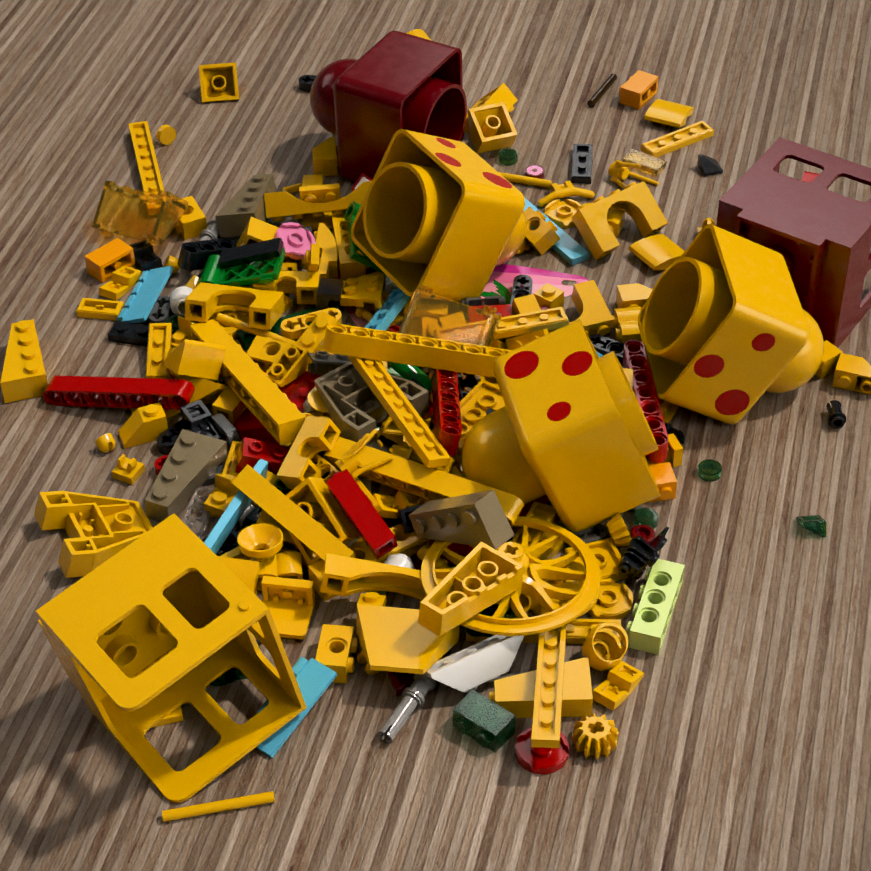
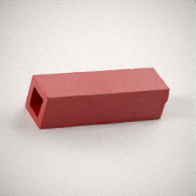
[326,469,398,559]

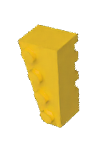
[0,319,48,403]

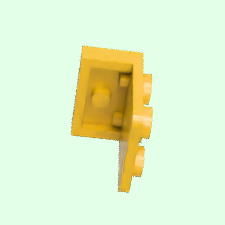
[256,576,315,639]

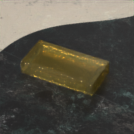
[622,149,667,176]

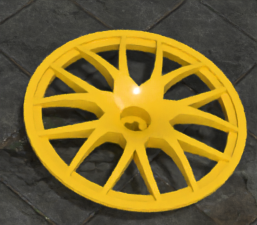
[421,516,600,636]

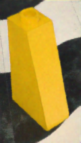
[489,658,593,719]

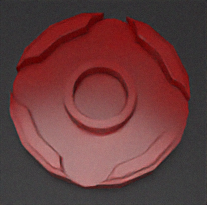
[515,727,569,775]

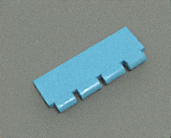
[116,266,173,323]
[256,657,337,758]

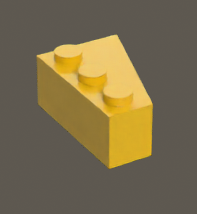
[236,217,302,270]

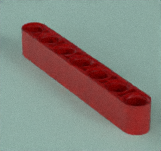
[623,340,668,463]
[431,369,462,456]
[43,375,195,410]

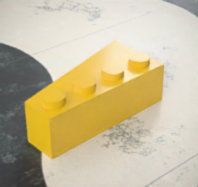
[418,542,524,636]

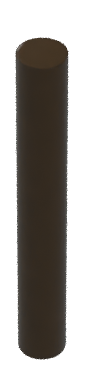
[587,74,617,107]

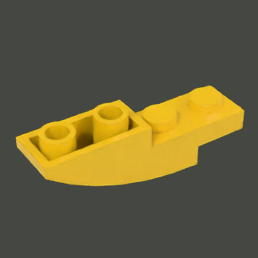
[314,223,339,278]
[266,310,341,387]

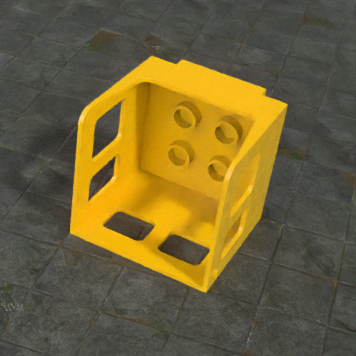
[36,513,307,803]

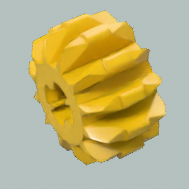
[572,712,619,760]

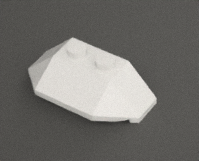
[424,635,524,693]

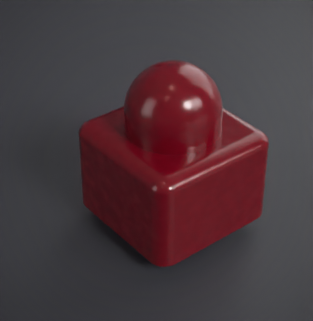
[310,31,467,182]

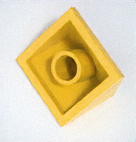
[164,339,226,380]

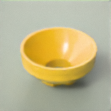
[237,523,283,561]

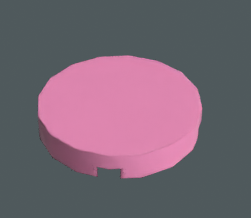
[274,222,316,260]

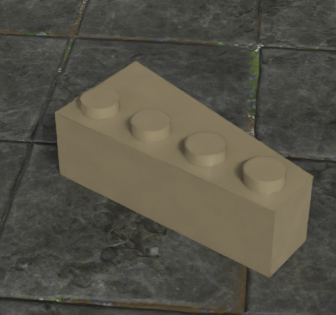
[215,173,277,237]
[145,429,228,522]
[408,490,514,550]

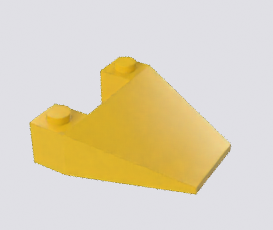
[34,491,153,578]
[356,592,462,674]

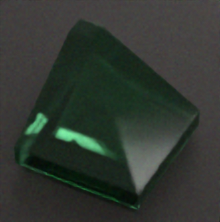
[796,515,827,537]

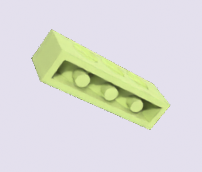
[626,559,685,655]

